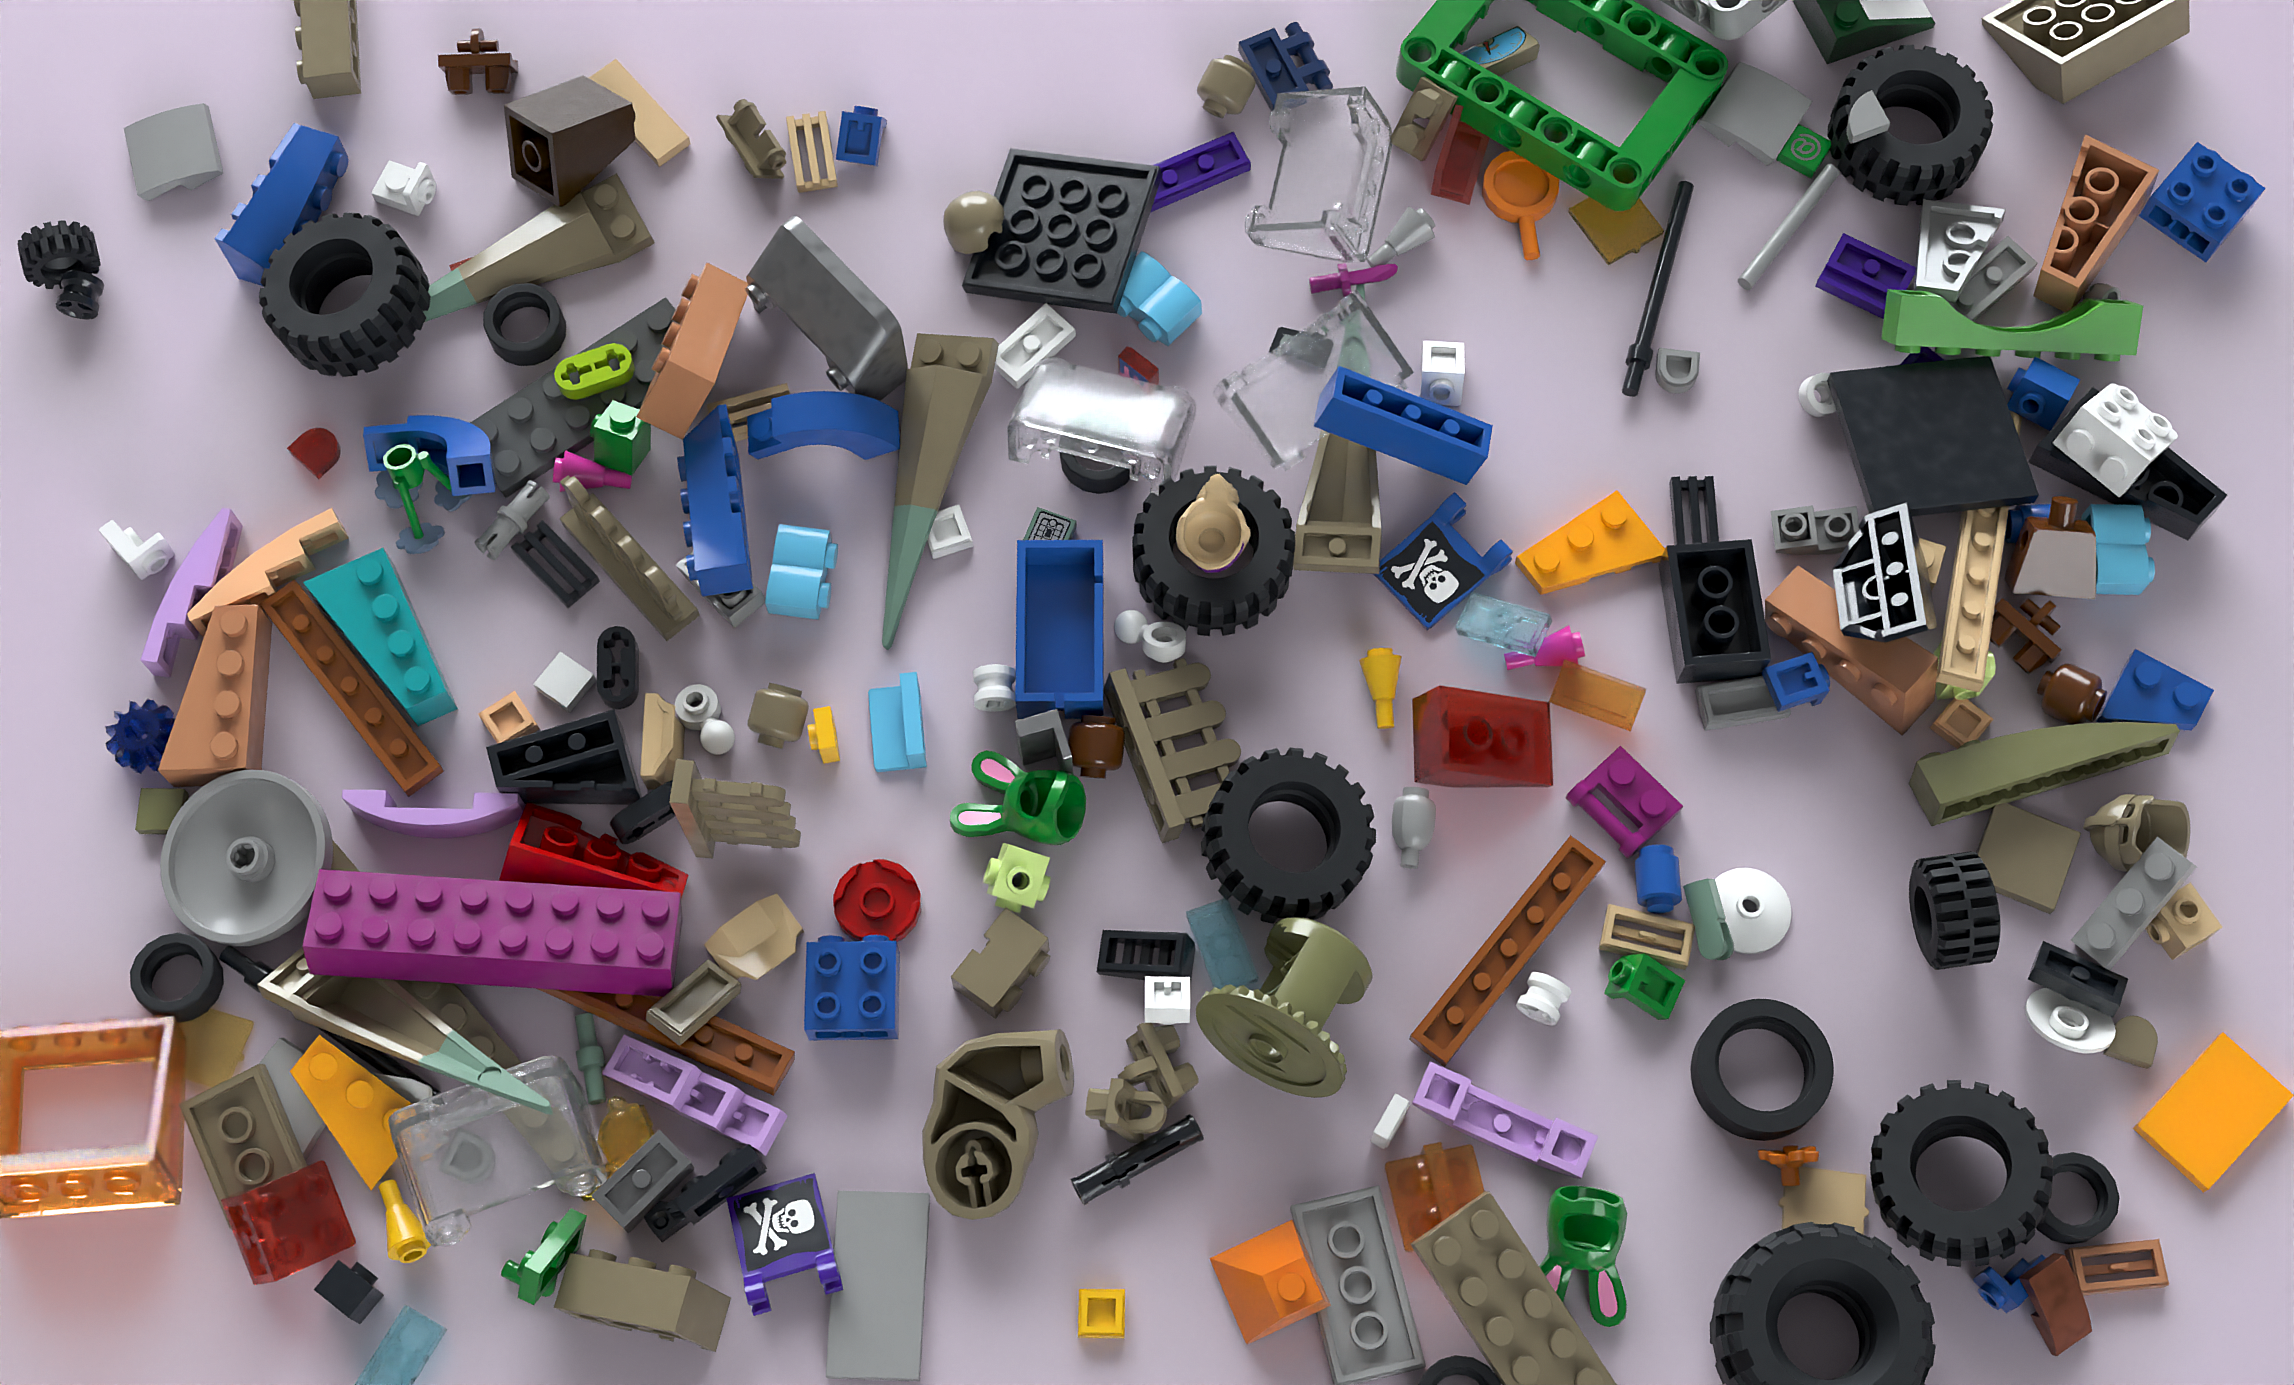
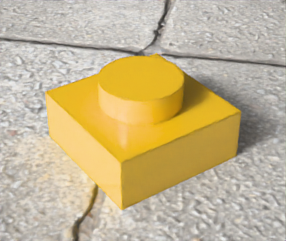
[807,706,840,764]

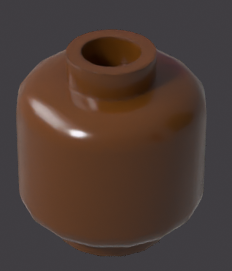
[2037,663,2107,725]
[1068,715,1125,779]

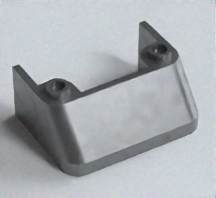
[745,215,908,401]

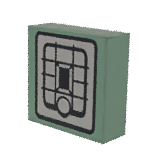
[1023,507,1077,540]

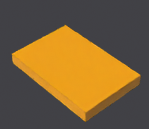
[2133,1032,2294,1193]

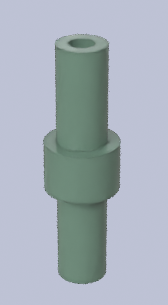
[575,1013,606,1105]

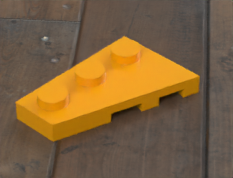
[1515,490,1665,595]
[289,1035,429,1191]

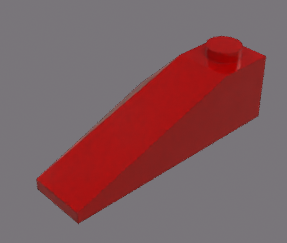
[499,802,689,898]

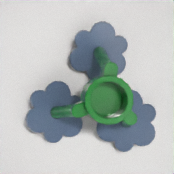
[375,444,473,554]

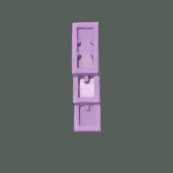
[140,508,243,677]
[602,1034,788,1156]

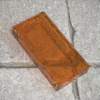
[1549,659,1646,731]

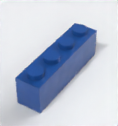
[1313,366,1493,485]

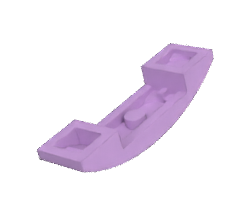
[342,789,526,838]
[1412,1061,1598,1179]

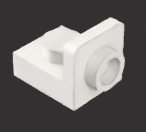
[371,160,436,216]
[1420,341,1465,406]
[99,520,175,581]
[1145,976,1190,1025]

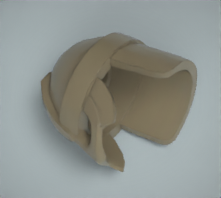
[2083,794,2190,872]

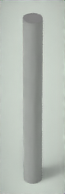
[1738,164,1840,290]

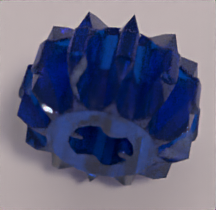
[105,698,176,774]

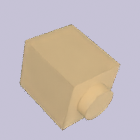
[2145,882,2222,960]

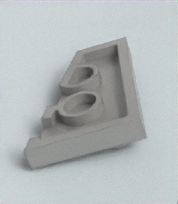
[1914,199,2006,302]

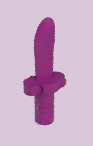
[1309,263,1398,298]

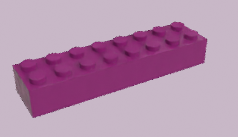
[302,869,682,997]

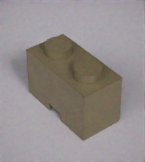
[951,907,1051,1019]

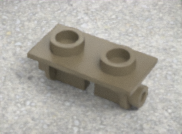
[716,99,786,179]

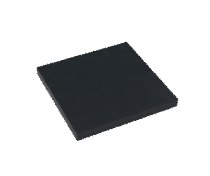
[962,148,1163,314]
[1827,356,2039,517]

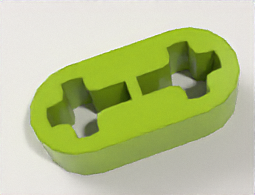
[554,343,635,400]

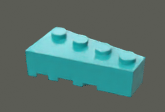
[303,547,458,727]

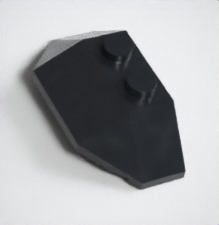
[1832,502,1937,643]

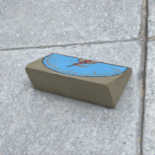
[1459,26,1540,76]

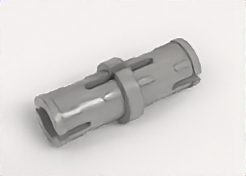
[474,480,550,560]

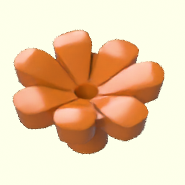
[1757,1145,1819,1186]

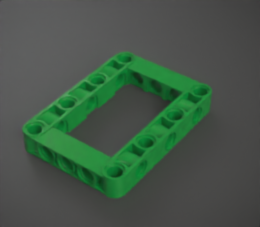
[1396,0,1728,211]

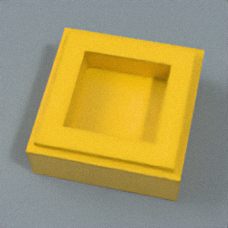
[1078,1289,1125,1338]

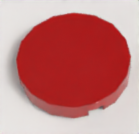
[833,859,921,942]

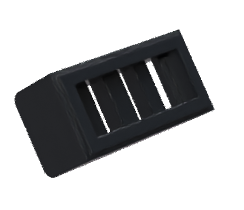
[1096,930,1195,983]

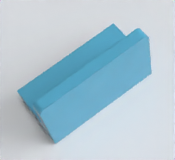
[868,672,927,772]

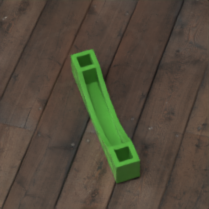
[1881,289,2143,362]

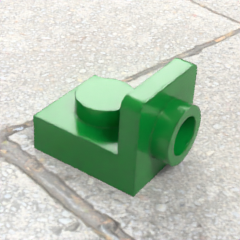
[1604,953,1685,1020]

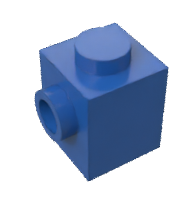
[2007,356,2080,431]

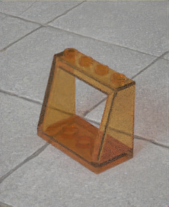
[0,1015,187,1219]

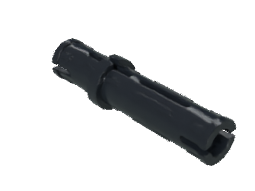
[1070,1114,1204,1205]

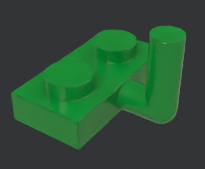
[501,1208,587,1305]

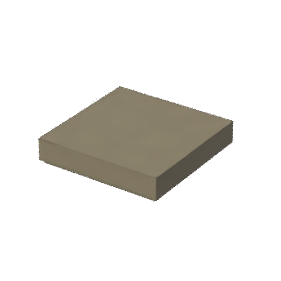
[1976,802,2081,914]

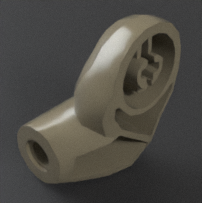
[922,1029,1074,1220]

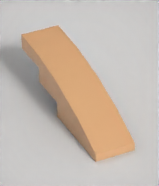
[187,508,349,637]

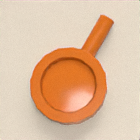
[1482,151,1560,260]

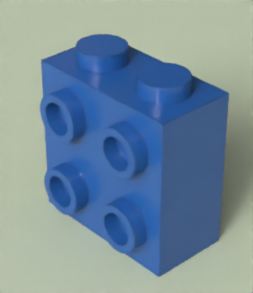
[2139,142,2266,263]
[804,935,900,1041]

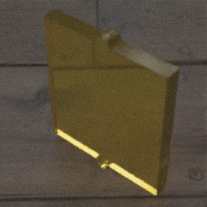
[1568,182,1664,265]
[152,1008,254,1088]

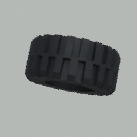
[1827,45,1994,206]
[259,213,431,377]
[1132,466,1295,636]
[1201,747,1376,924]
[1870,1080,2053,1267]

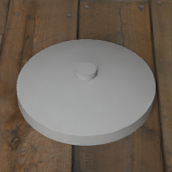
[160,770,333,946]

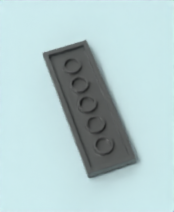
[470,297,677,498]

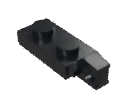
[644,1144,767,1243]

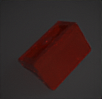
[1431,104,1490,205]

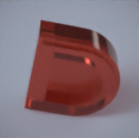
[287,428,341,479]

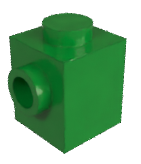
[590,400,651,476]

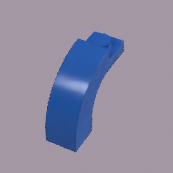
[747,391,900,460]
[363,415,496,496]

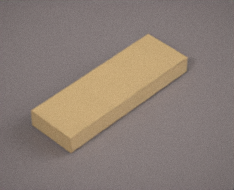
[589,59,691,167]

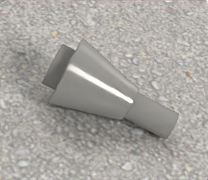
[1366,207,1435,268]

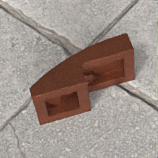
[2019,1253,2092,1356]

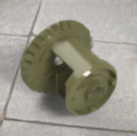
[1196,917,1373,1098]

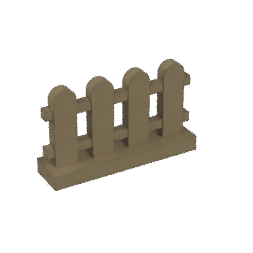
[560,475,700,641]
[1104,658,1241,843]
[669,759,801,859]

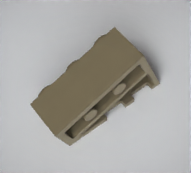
[554,1249,731,1352]

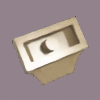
[640,693,685,790]
[704,893,804,980]

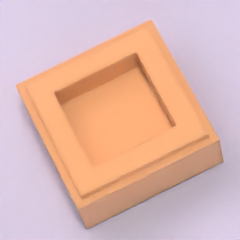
[478,691,540,744]
[1930,697,1994,749]

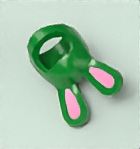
[950,750,1086,845]
[1539,1186,1627,1327]

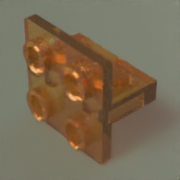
[1384,1142,1485,1252]

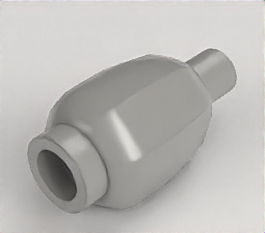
[1392,787,1436,869]

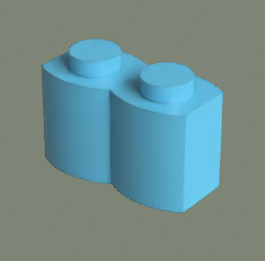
[1117,251,1202,346]
[2081,504,2155,595]
[765,524,838,620]

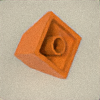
[1209,1220,1331,1344]

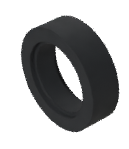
[1690,999,1834,1141]

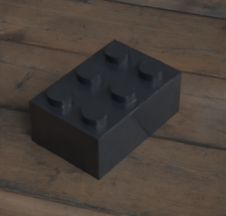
[1658,539,1771,684]

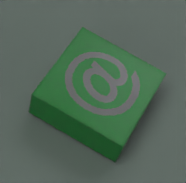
[1776,124,1831,179]

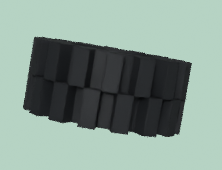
[17,220,101,289]

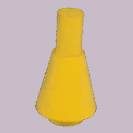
[1359,648,1402,729]
[378,1179,433,1263]

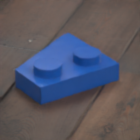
[2096,649,2214,731]

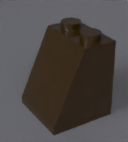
[504,75,636,207]

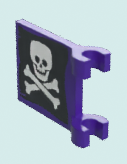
[726,1173,844,1316]

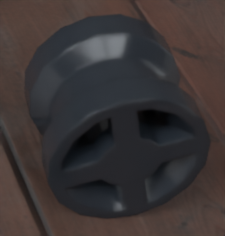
[56,271,104,320]

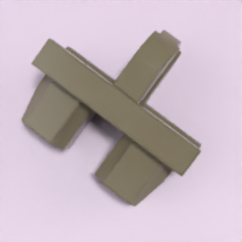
[1388,76,1459,161]
[1117,1022,1199,1110]
[1085,1078,1167,1143]

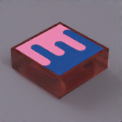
[1118,346,1159,398]

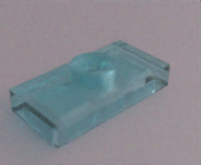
[1455,592,1552,657]
[1186,898,1259,990]
[354,1305,447,1385]

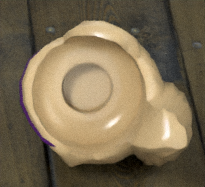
[1176,474,1250,573]

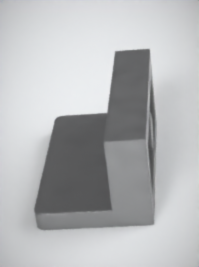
[1014,709,1073,774]
[591,1130,695,1233]

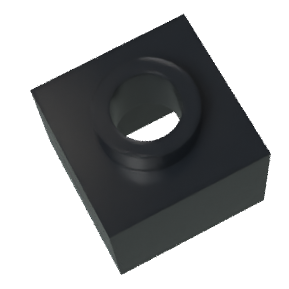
[314,1260,384,1324]

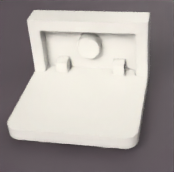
[2053,383,2178,498]

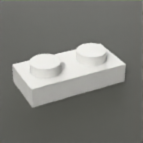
[994,303,1076,389]

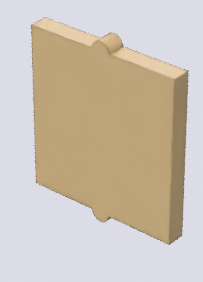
[1778,1167,1869,1235]

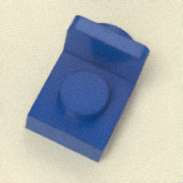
[836,106,887,167]
[1761,652,1830,712]
[1973,1254,2046,1314]

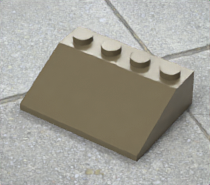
[1981,0,2190,104]

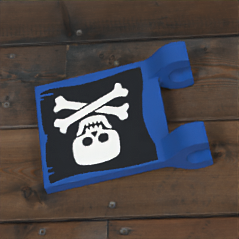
[1373,492,1513,631]

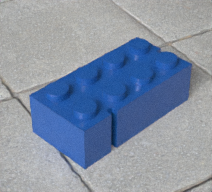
[1015,540,1104,719]

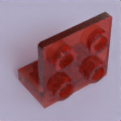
[221,1160,356,1285]

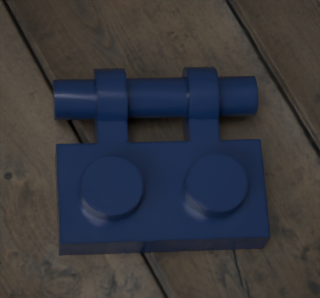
[1238,22,1333,113]

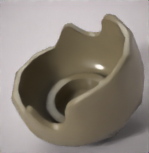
[943,190,1005,254]

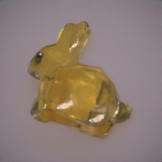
[572,1096,655,1202]

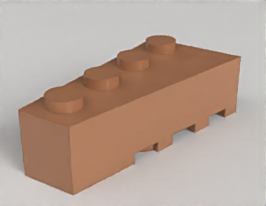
[2033,134,2159,312]
[636,262,748,439]
[1765,566,1938,736]
[158,605,272,787]

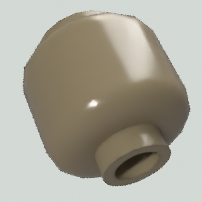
[1197,55,1256,118]
[747,683,809,749]

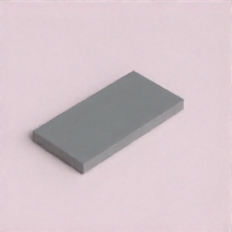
[1290,1185,1426,1385]
[826,1191,930,1381]

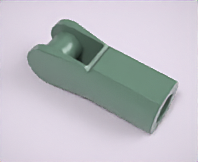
[1683,878,1734,960]

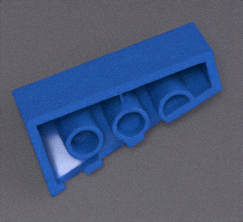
[215,123,348,286]
[677,404,753,597]

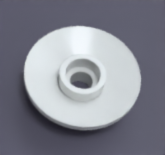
[1715,868,1792,954]
[2025,988,2116,1053]

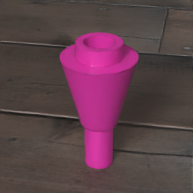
[553,450,632,492]
[1504,625,1585,670]

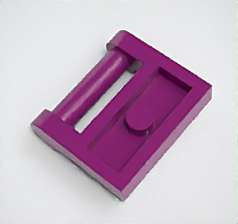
[1565,746,1683,859]

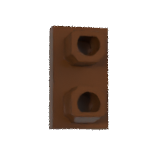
[438,28,518,95]
[1990,598,2062,675]

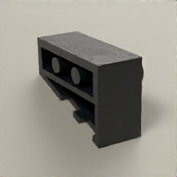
[486,709,642,805]

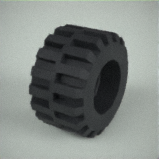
[1909,851,2001,970]

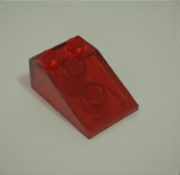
[1412,685,1553,788]

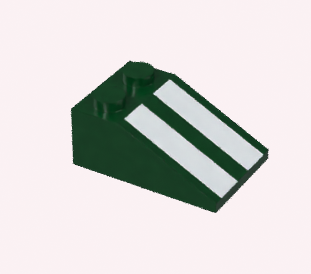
[1793,0,1936,64]

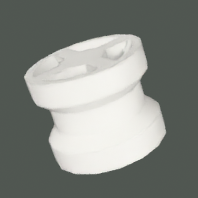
[973,664,1016,712]
[1516,972,1571,1026]

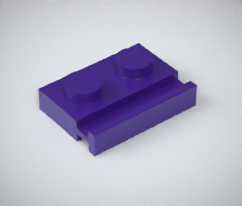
[1815,233,1916,319]

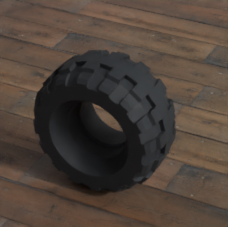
[1710,1222,1936,1385]

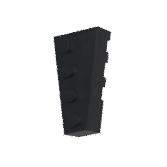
[2028,387,2228,541]

